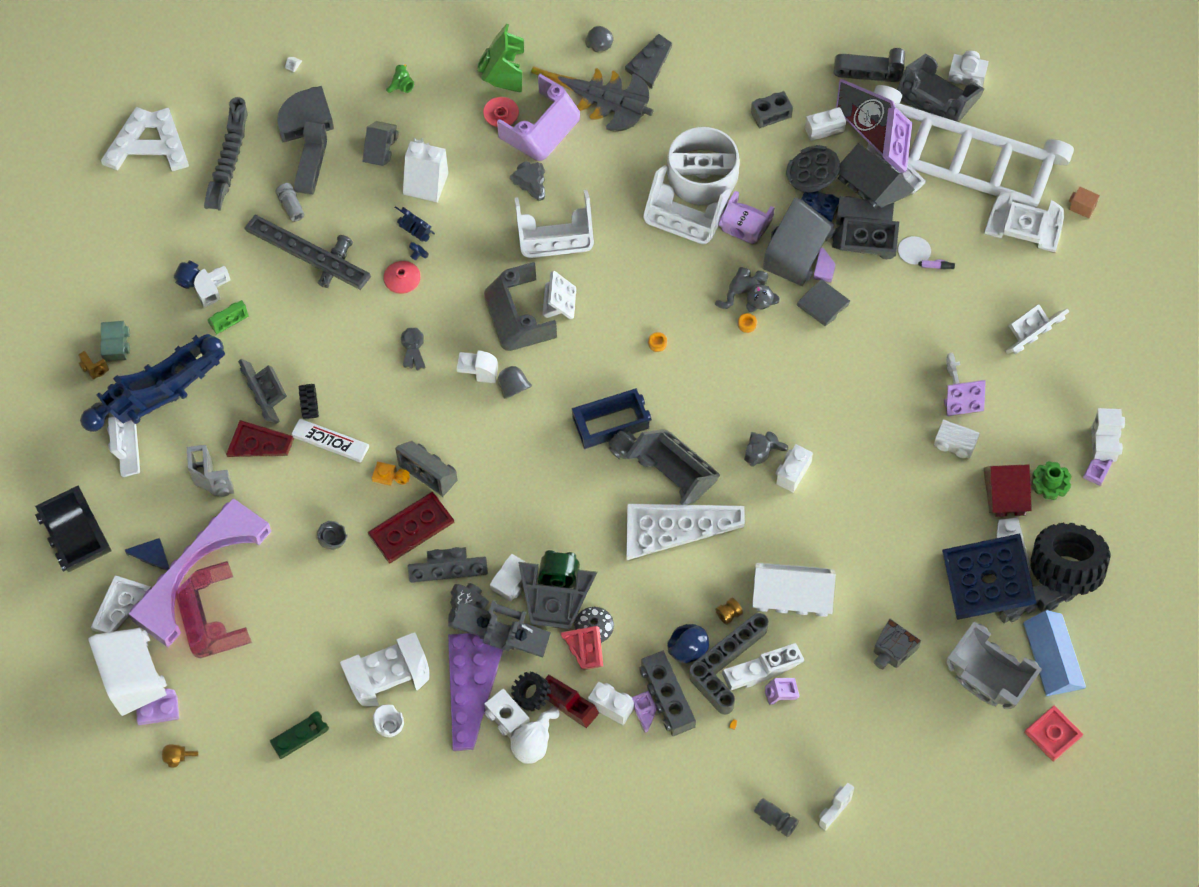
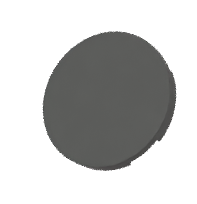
[786,145,840,192]

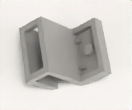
[187,445,234,497]

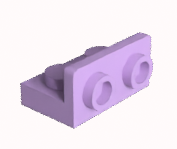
[136,689,179,725]

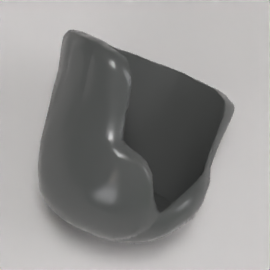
[498,366,532,399]

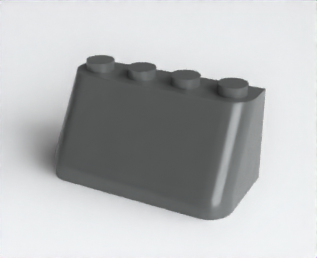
[838,143,915,208]

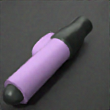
[918,259,955,269]

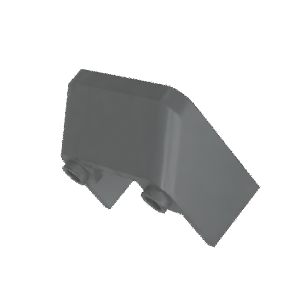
[484,262,557,351]
[625,429,720,505]

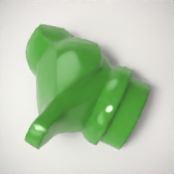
[386,64,414,93]

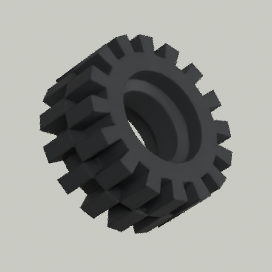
[299,384,319,419]
[511,671,551,711]

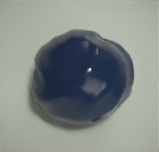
[667,624,709,663]

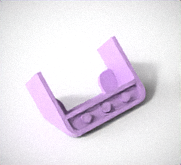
[497,74,580,161]

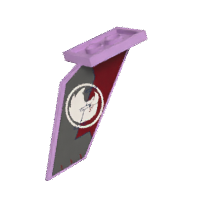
[836,79,912,173]

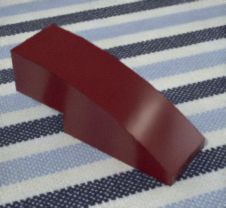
[545,674,599,728]

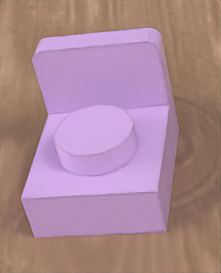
[765,678,800,705]

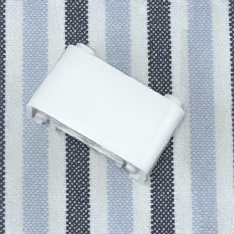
[88,628,167,716]

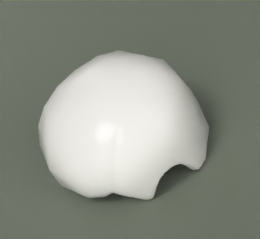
[373,704,404,738]

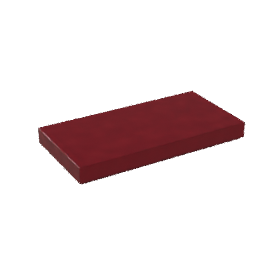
[368,491,455,564]

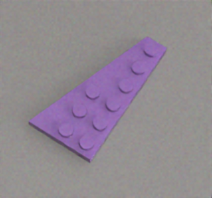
[448,633,503,751]

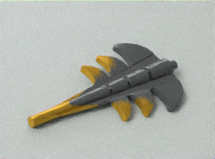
[531,66,654,131]

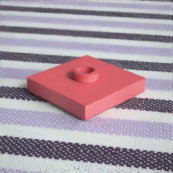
[1024,705,1084,762]

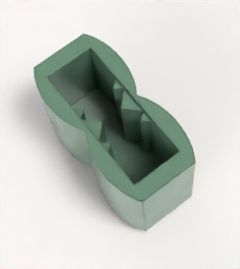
[101,321,130,361]

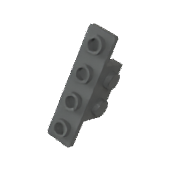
[238,359,287,424]
[408,547,488,583]

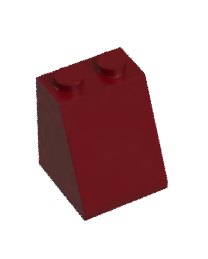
[984,464,1032,517]

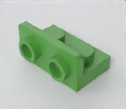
[208,300,249,335]

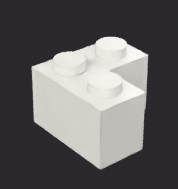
[1091,408,1125,462]

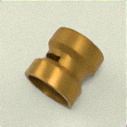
[715,598,743,625]

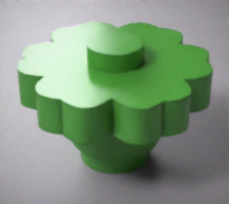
[1032,461,1072,500]

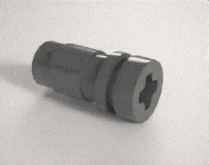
[754,798,799,837]

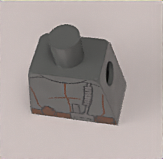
[873,619,921,670]

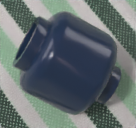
[174,260,200,289]

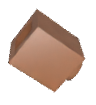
[1069,187,1100,218]

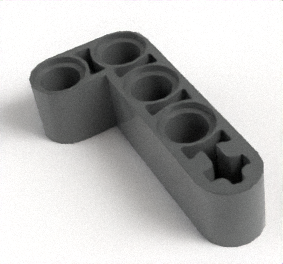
[834,48,905,82]
[294,122,327,195]

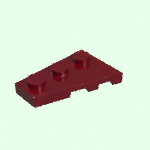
[226,420,294,457]

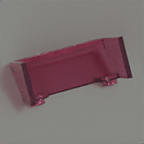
[176,561,252,658]

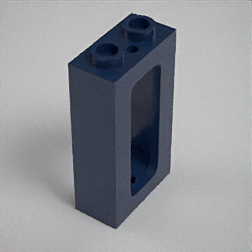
[572,388,652,449]

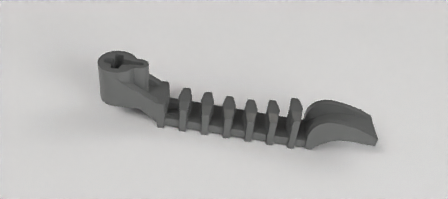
[204,97,248,211]

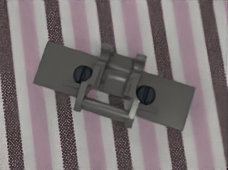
[452,600,551,658]

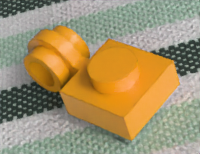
[372,461,410,486]

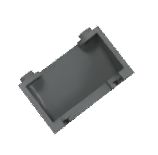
[897,54,985,122]
[763,197,836,286]

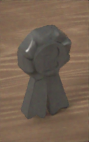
[401,328,426,371]

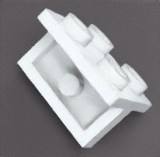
[542,271,576,319]

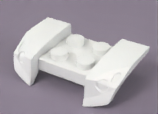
[984,191,1064,253]
[340,632,429,706]

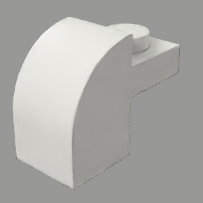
[194,266,231,308]
[457,350,498,383]

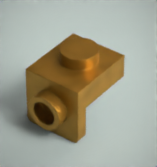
[78,351,109,379]

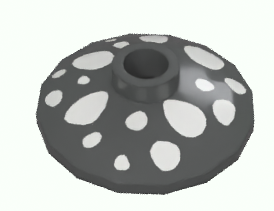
[574,606,614,643]

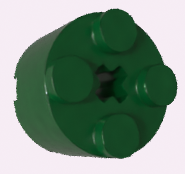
[538,550,580,589]

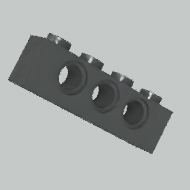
[639,650,696,736]

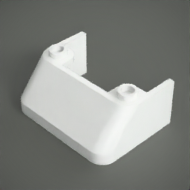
[644,165,732,244]
[515,190,594,258]

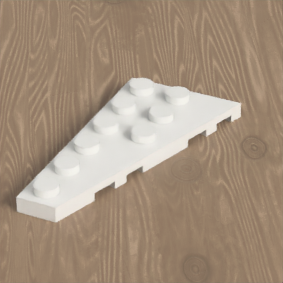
[627,504,745,560]

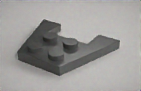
[518,562,598,629]

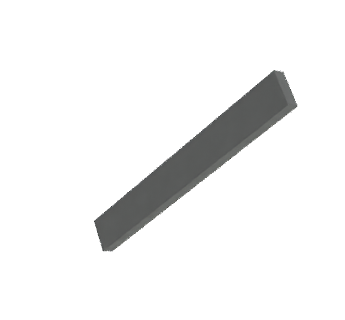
[245,214,371,290]

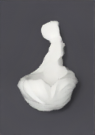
[511,706,560,764]

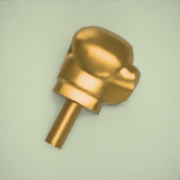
[162,744,198,768]

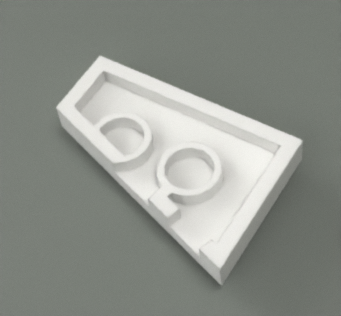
[91,576,152,633]

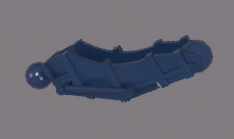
[80,334,225,432]

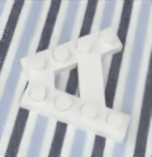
[101,107,189,172]

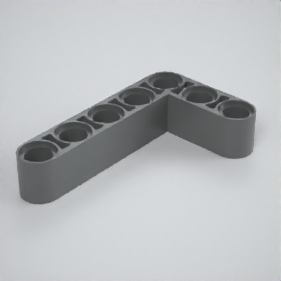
[689,613,769,715]

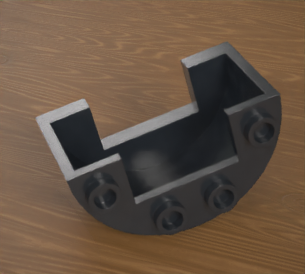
[35,485,112,572]

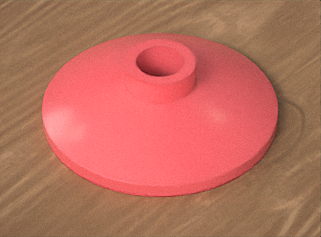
[483,97,519,127]
[384,261,420,293]

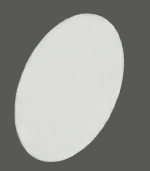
[898,236,931,264]

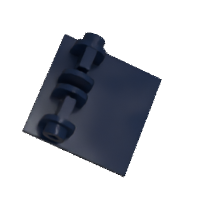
[801,191,840,222]
[394,206,435,242]

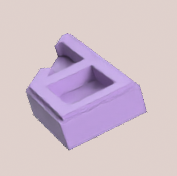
[813,247,835,282]
[1083,459,1113,486]
[631,690,657,733]

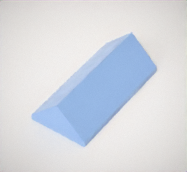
[1023,610,1086,696]

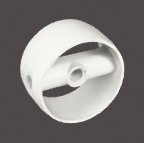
[667,127,740,205]

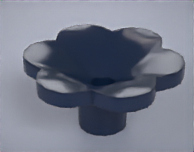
[409,242,429,260]

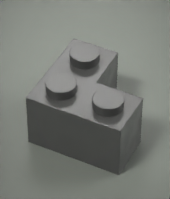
[362,121,398,166]

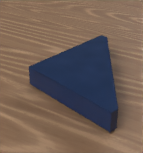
[125,538,170,571]

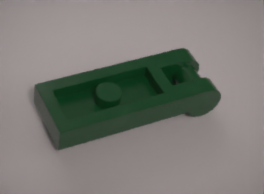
[270,711,329,759]

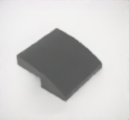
[797,280,850,326]

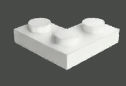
[819,783,854,831]

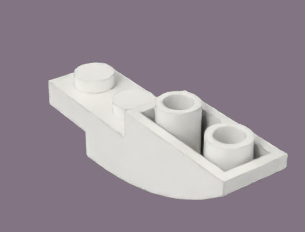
[722,643,804,690]

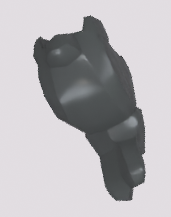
[744,432,788,467]

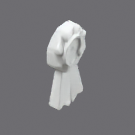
[946,352,960,384]

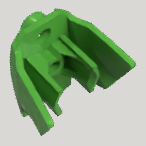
[477,24,524,92]

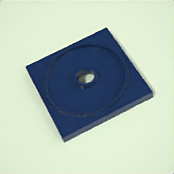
[942,533,1037,620]

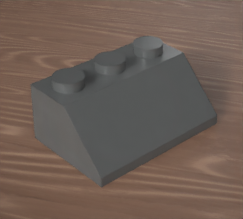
[395,441,458,497]

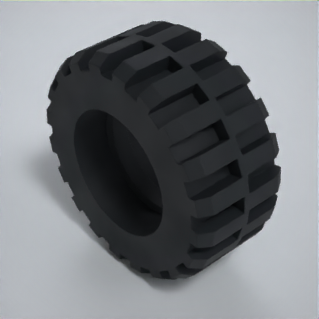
[1030,522,1111,596]

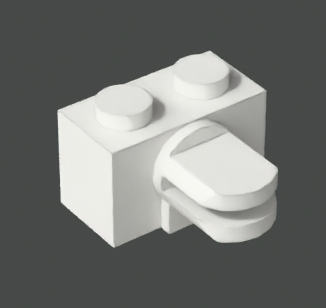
[948,50,989,87]

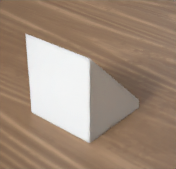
[285,57,302,72]

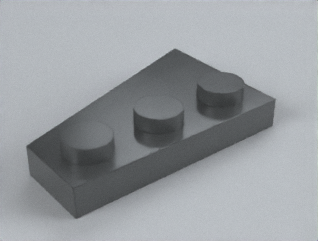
[625,34,672,88]

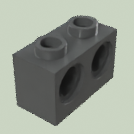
[751,91,793,129]

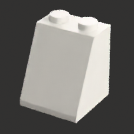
[403,141,448,203]

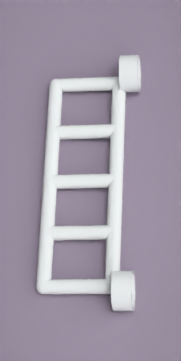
[867,85,1074,208]

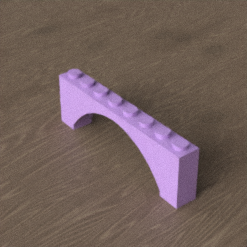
[129,498,271,647]

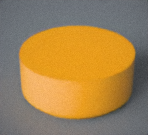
[738,313,757,333]
[648,332,667,352]

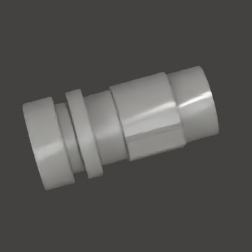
[275,183,305,222]

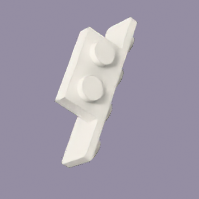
[1005,304,1069,354]
[107,416,140,477]

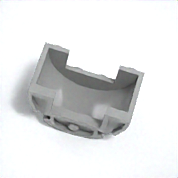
[947,622,1042,709]

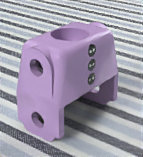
[719,191,775,244]

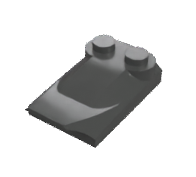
[832,217,899,260]

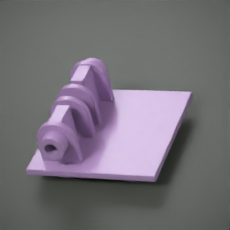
[944,380,986,416]

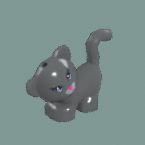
[715,267,780,312]

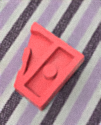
[561,626,603,670]

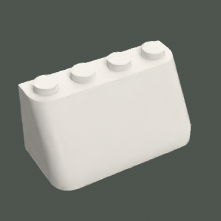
[752,563,836,617]

